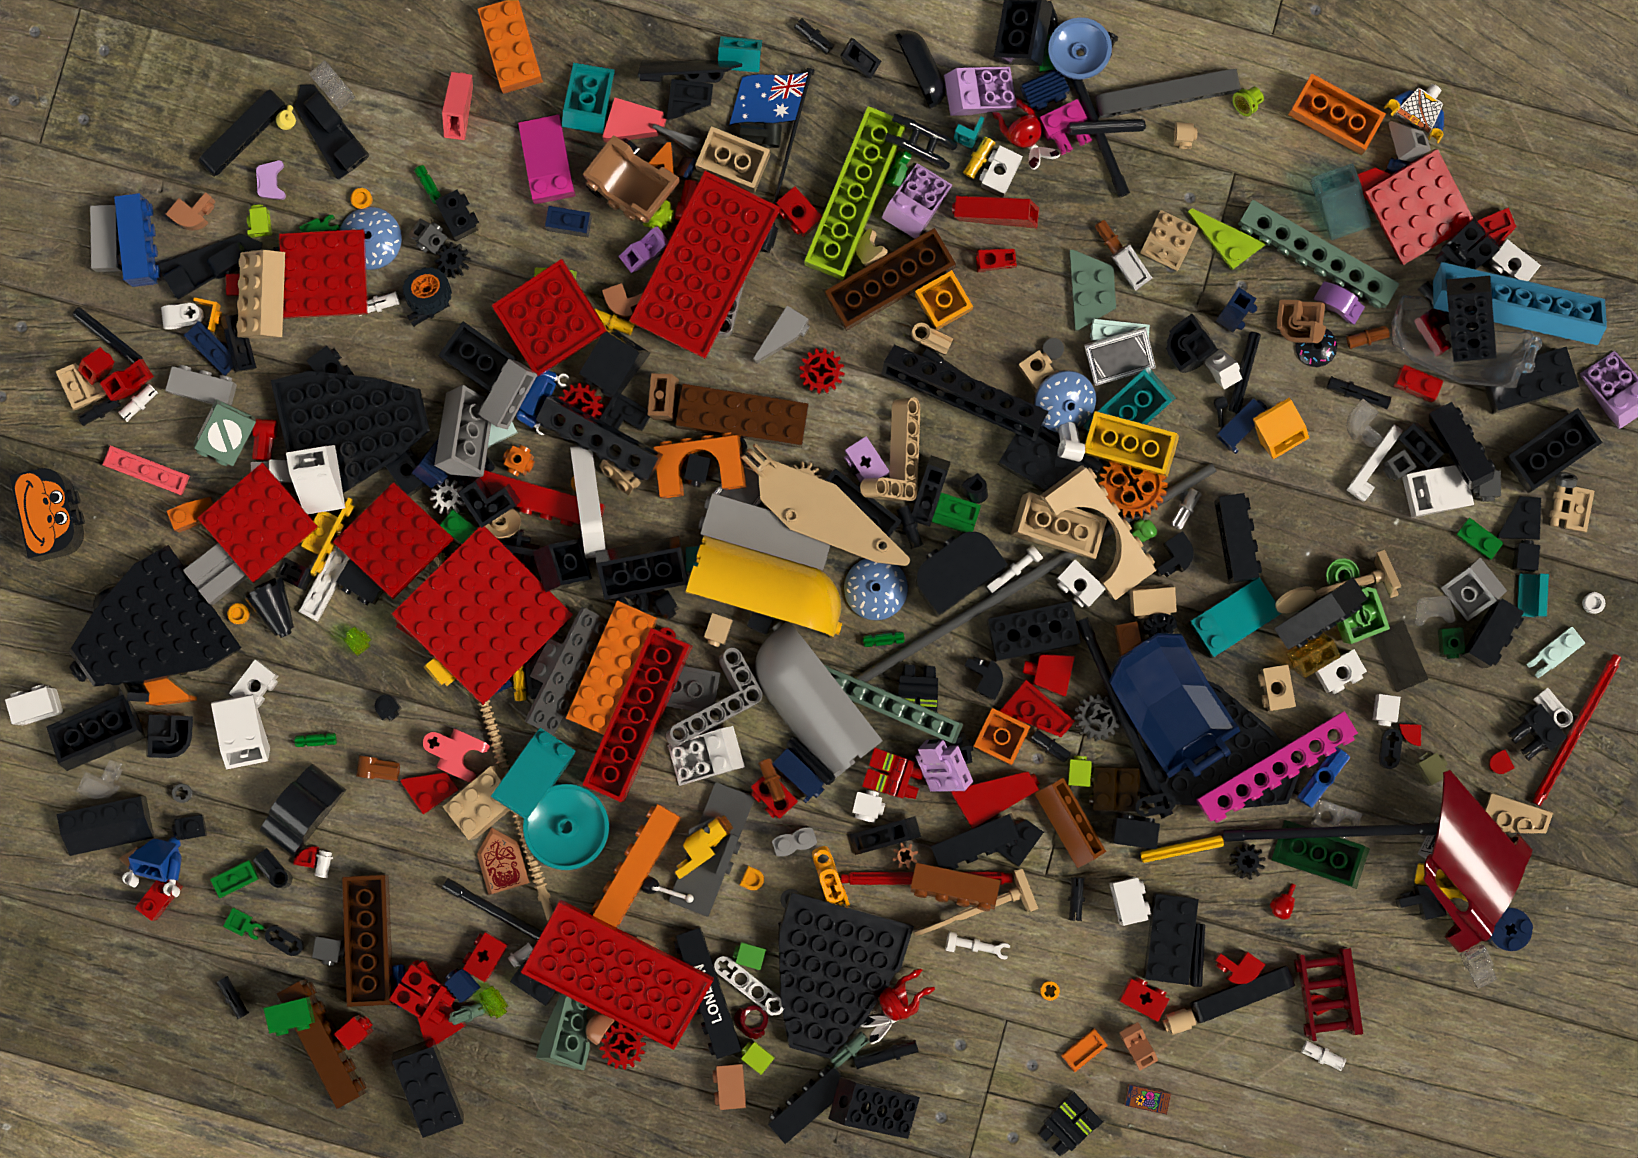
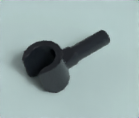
[1213,396,1228,427]

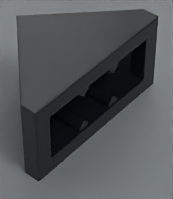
[276,558,313,591]

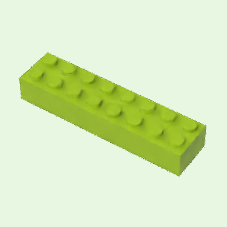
[804,106,906,281]

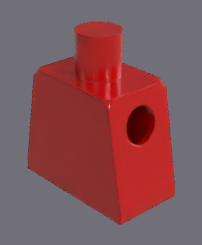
[1022,655,1075,697]

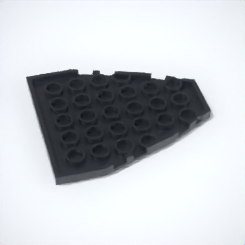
[271,371,430,504]
[69,545,242,687]
[1140,681,1302,808]
[778,891,914,1059]

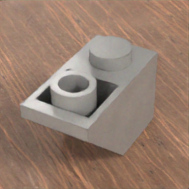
[1388,121,1431,162]

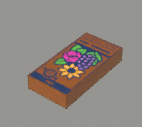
[1124,1084,1171,1115]

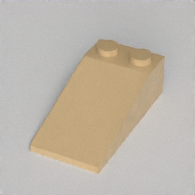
[1011,492,1107,559]

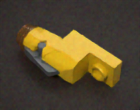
[675,815,734,879]

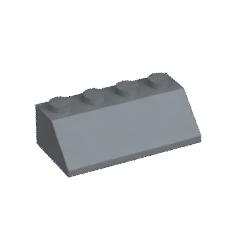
[434,385,491,477]

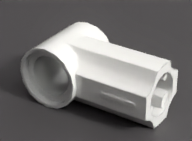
[1058,422,1085,462]
[1533,688,1573,729]

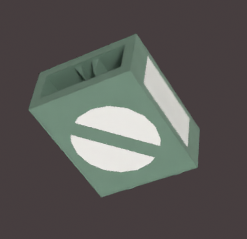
[193,399,256,466]

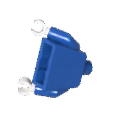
[515,370,569,435]
[122,837,182,897]

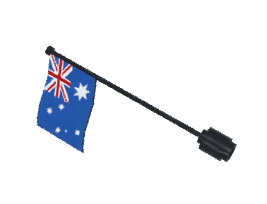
[729,68,815,253]

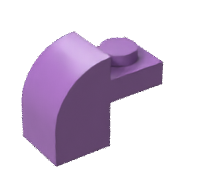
[619,226,669,273]
[1314,281,1365,325]

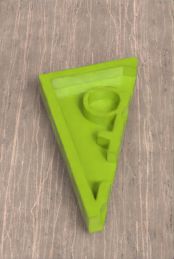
[1187,208,1265,270]

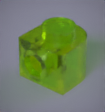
[344,626,372,657]

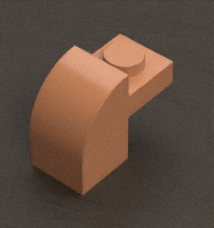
[166,192,216,231]
[602,283,643,319]
[1120,1022,1158,1071]

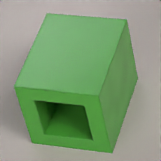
[733,942,766,970]

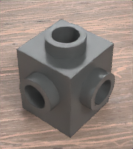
[408,218,447,254]

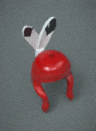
[993,98,1060,170]
[861,969,935,1044]

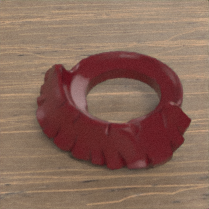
[734,1005,768,1039]

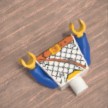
[1384,84,1444,144]

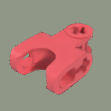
[423,728,490,782]

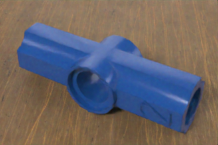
[1297,747,1350,808]

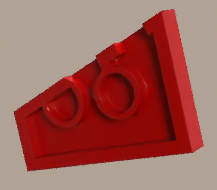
[1000,679,1075,737]

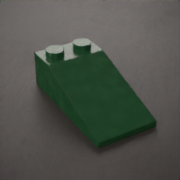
[1271,820,1370,889]

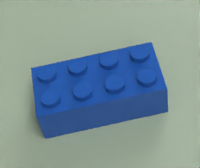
[114,193,160,287]

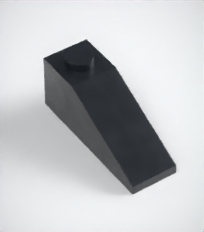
[912,455,951,527]
[850,816,921,855]

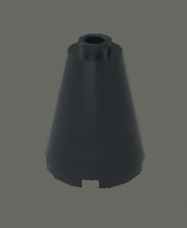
[243,576,294,638]

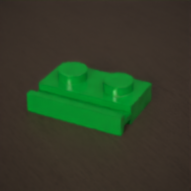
[932,492,982,533]

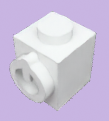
[852,790,885,823]

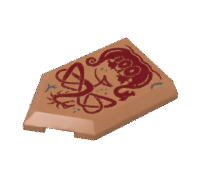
[477,828,530,895]

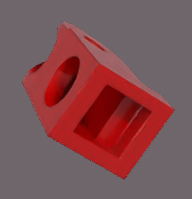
[975,249,1017,273]

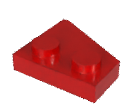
[1476,207,1516,260]
[400,772,459,815]

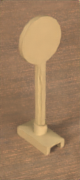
[1275,550,1401,613]
[913,869,1038,936]

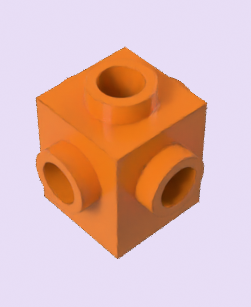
[502,444,535,477]

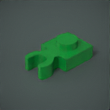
[884,151,912,187]
[299,215,340,233]
[223,907,265,940]

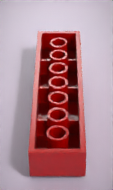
[582,628,693,802]

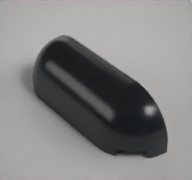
[894,30,946,109]

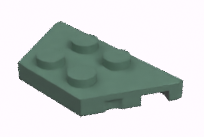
[1069,250,1116,331]

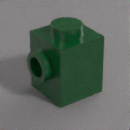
[1438,628,1465,659]

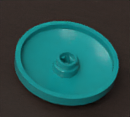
[523,784,609,870]

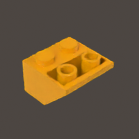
[1253,397,1309,459]

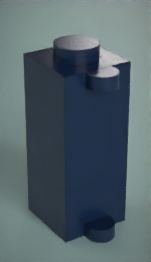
[1215,287,1257,333]
[1216,398,1267,454]
[773,748,825,803]

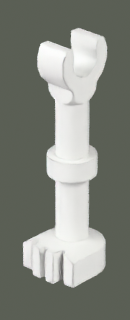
[987,545,1043,593]
[945,931,1010,960]

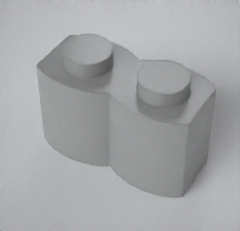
[772,827,817,856]

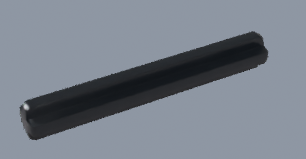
[1067,119,1146,135]
[72,307,143,364]
[1229,332,1261,413]

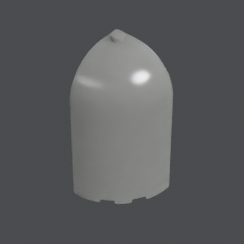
[755,621,883,778]

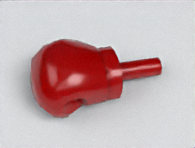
[1270,883,1296,920]

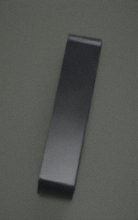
[198,89,286,177]
[1190,965,1295,1024]

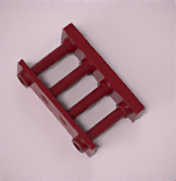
[1294,948,1363,1041]

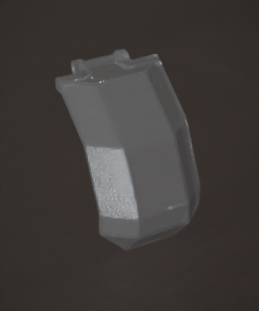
[1392,295,1542,388]

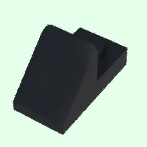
[840,38,882,79]

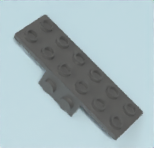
[525,607,608,735]
[669,782,755,917]

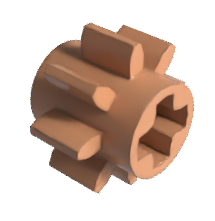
[892,843,918,869]

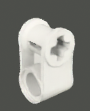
[161,303,204,330]

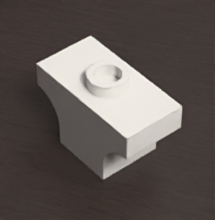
[1204,348,1242,389]

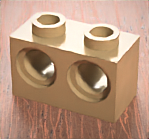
[1017,350,1059,393]

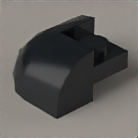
[1166,314,1219,373]
[146,715,193,758]

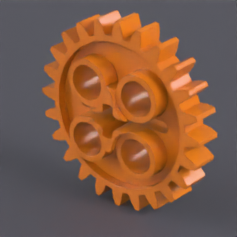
[1099,461,1168,519]

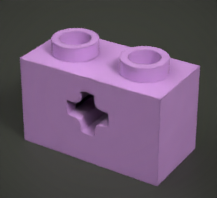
[844,436,890,483]

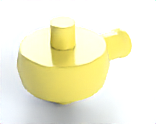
[276,105,296,130]

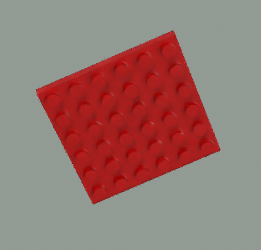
[391,526,573,706]

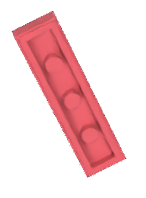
[102,445,190,496]

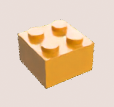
[915,270,973,330]

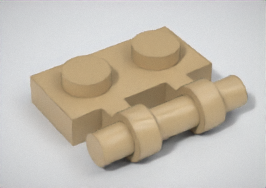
[1549,485,1595,533]

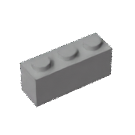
[90,205,122,272]
[478,359,538,430]
[165,365,237,406]

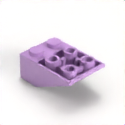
[944,67,1017,116]
[882,163,952,239]
[1580,351,1638,429]

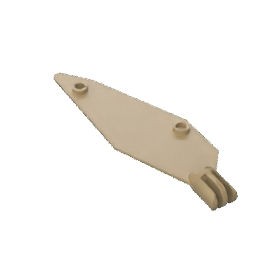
[740,443,910,566]

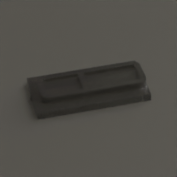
[1373,621,1428,692]

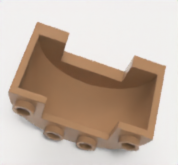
[583,135,680,223]

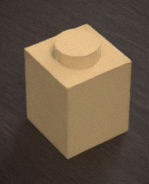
[704,613,733,647]

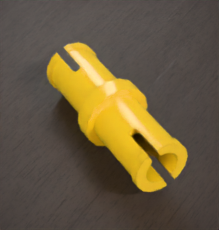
[963,136,996,179]
[595,308,635,336]

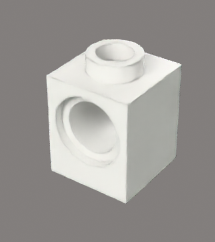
[1373,694,1401,726]

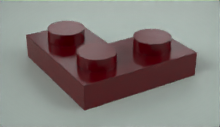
[1414,308,1452,357]

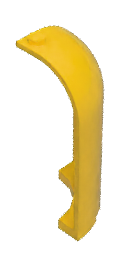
[686,535,842,638]

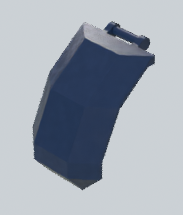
[1109,633,1240,778]

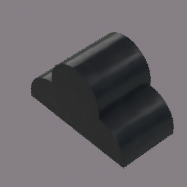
[260,764,347,858]

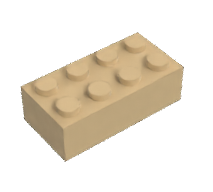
[236,250,285,339]

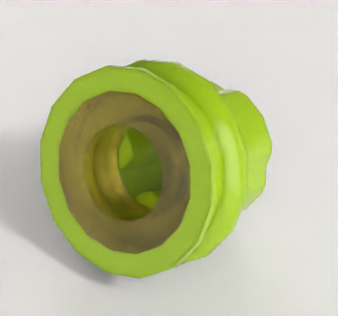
[1233,86,1264,117]

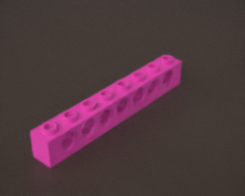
[1196,711,1358,823]

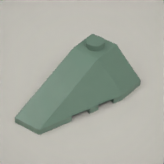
[536,993,590,1070]

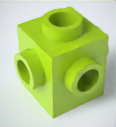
[643,200,675,230]

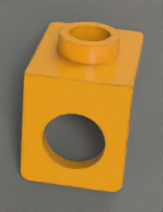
[193,298,222,333]

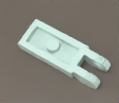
[1527,627,1585,678]

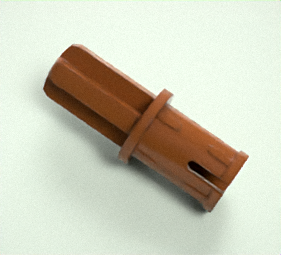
[1095,220,1123,254]
[1346,326,1390,349]
[758,758,785,802]

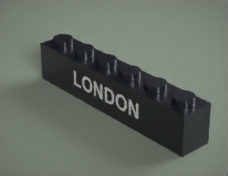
[673,927,742,1059]

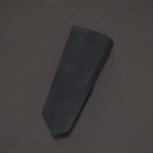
[638,60,742,83]
[295,84,369,180]
[158,234,263,300]

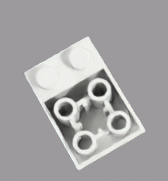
[286,445,345,514]
[1402,465,1474,518]
[211,694,270,769]
[668,726,745,786]

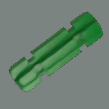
[414,165,442,204]
[863,632,905,647]
[294,733,337,747]

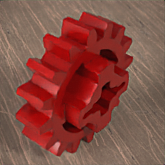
[799,348,845,395]
[559,383,603,430]
[599,1023,646,1070]

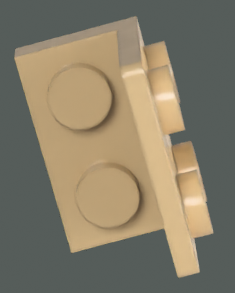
[1140,210,1198,271]

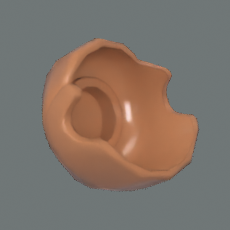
[586,1013,615,1045]

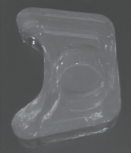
[1415,596,1455,626]

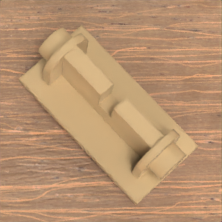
[599,459,641,496]

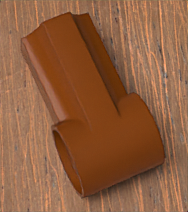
[356,755,400,781]

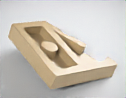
[56,363,108,411]

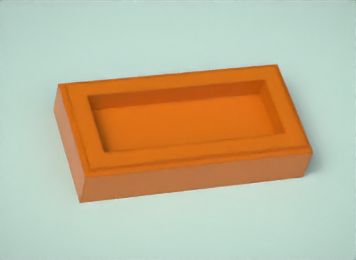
[1061,1028,1108,1072]

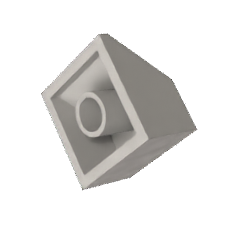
[1441,558,1507,621]

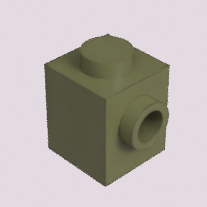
[1415,751,1448,786]

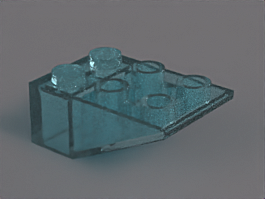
[1310,163,1371,241]

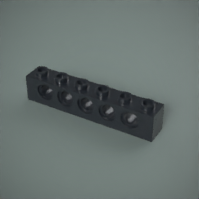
[536,394,663,480]

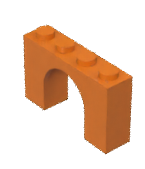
[654,432,747,499]

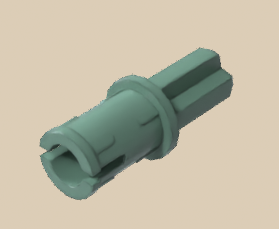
[448,1002,485,1025]
[830,1031,869,1067]

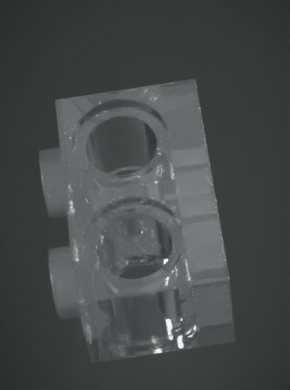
[309,60,355,111]
[1311,800,1362,840]

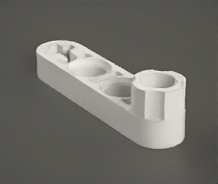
[1346,424,1403,503]
[714,956,783,1016]

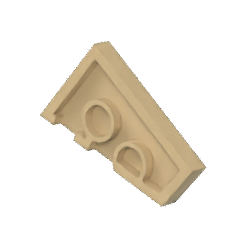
[1485,792,1553,833]

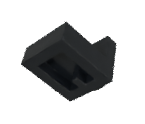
[172,815,207,840]

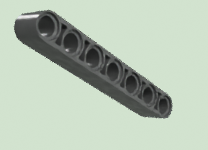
[1095,69,1241,118]

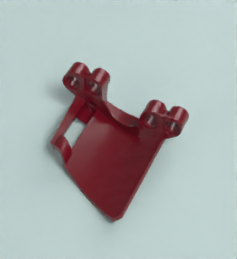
[1424,770,1533,953]

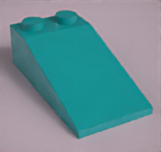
[1083,367,1176,432]
[1188,577,1282,658]
[491,728,576,820]

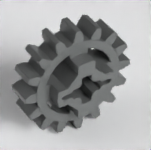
[1074,694,1120,742]

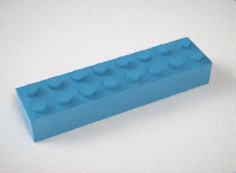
[1433,262,1607,345]

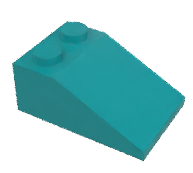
[562,62,615,134]

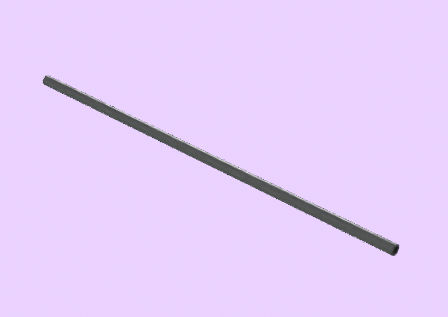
[855,463,1217,682]

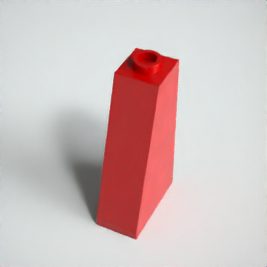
[952,196,1039,229]
[950,771,1040,829]
[405,959,467,1045]

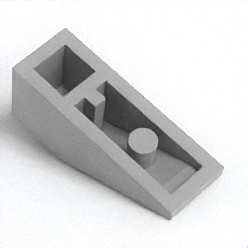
[753,306,810,364]

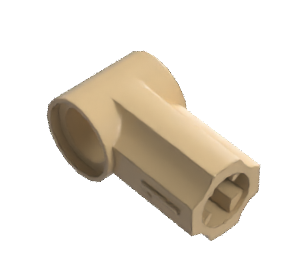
[911,323,953,355]

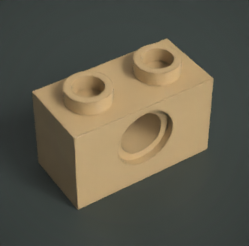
[1258,665,1296,712]

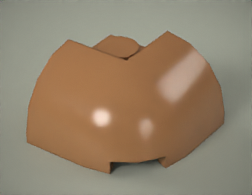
[1277,300,1326,343]

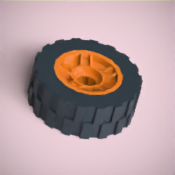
[403,267,452,315]

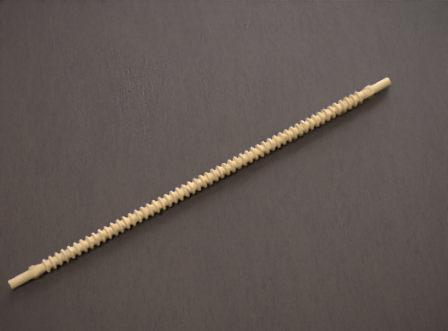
[433,552,553,921]

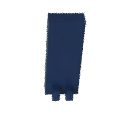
[184,321,233,376]

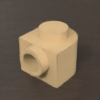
[1174,122,1197,149]

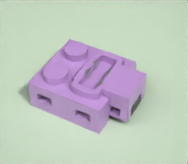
[915,739,973,792]

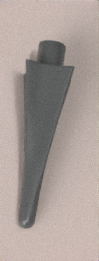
[652,124,703,153]

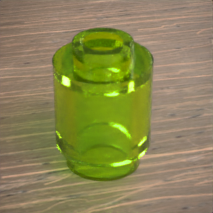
[479,986,509,1019]

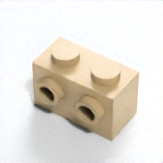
[1129,583,1177,619]

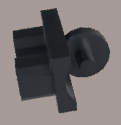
[501,529,540,566]

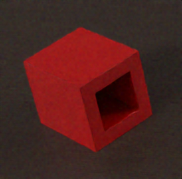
[78,347,115,385]

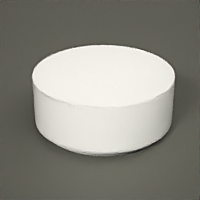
[1582,592,1605,614]

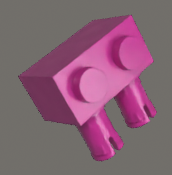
[1039,99,1092,155]

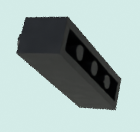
[1428,402,1495,490]
[931,813,1021,870]

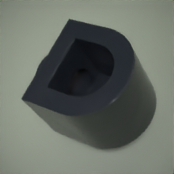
[961,473,988,504]
[652,590,679,620]
[374,695,402,722]

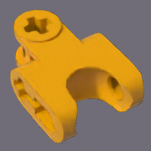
[812,846,850,906]

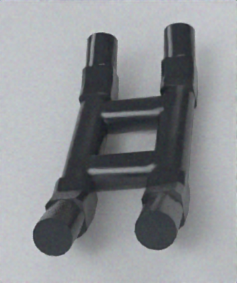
[884,113,957,170]

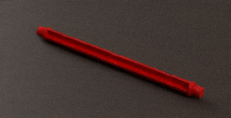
[1532,654,1622,807]
[841,872,1013,885]

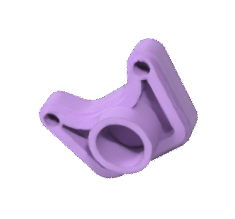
[256,160,286,200]

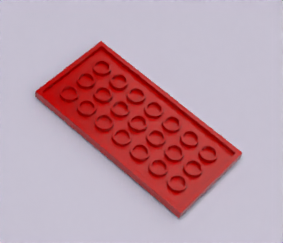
[629,171,781,360]
[521,899,714,1050]

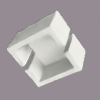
[5,685,64,726]
[1109,877,1151,926]

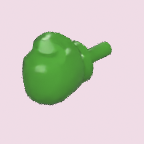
[1131,519,1157,542]

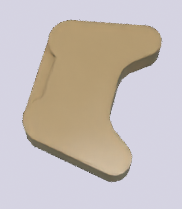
[855,228,887,266]

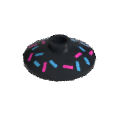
[1295,329,1337,368]

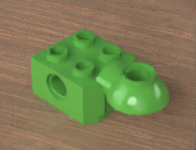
[1326,558,1390,644]

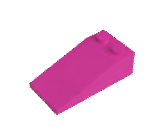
[518,115,576,204]

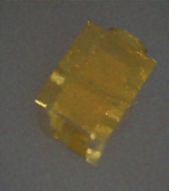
[1287,633,1341,678]

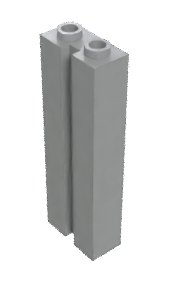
[183,493,313,605]
[698,493,831,570]

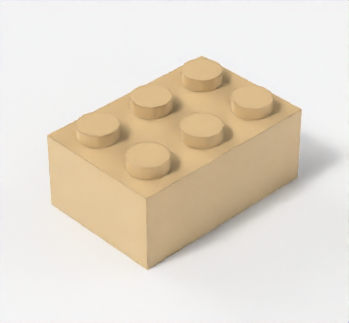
[695,126,770,193]
[443,765,510,840]

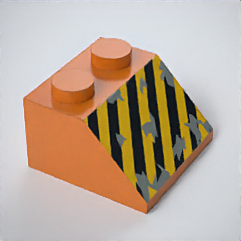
[144,677,197,706]

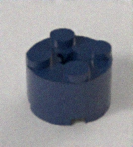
[1488,907,1533,951]

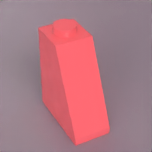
[442,72,473,140]
[602,98,666,143]

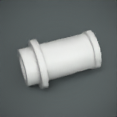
[314,850,333,878]
[508,942,533,968]

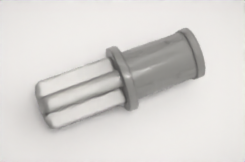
[1171,488,1202,529]

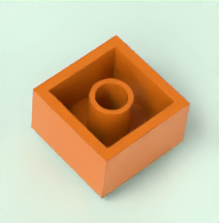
[973,708,1031,766]

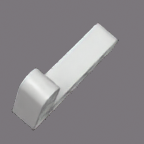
[570,446,606,559]

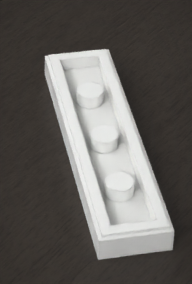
[298,545,350,622]

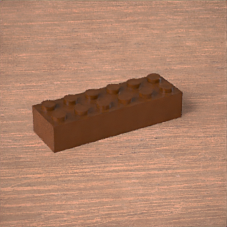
[825,228,956,331]
[676,384,809,448]
[342,875,393,1007]
[277,979,367,1109]

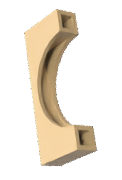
[1040,465,1156,600]

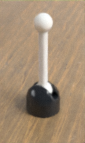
[642,876,694,903]

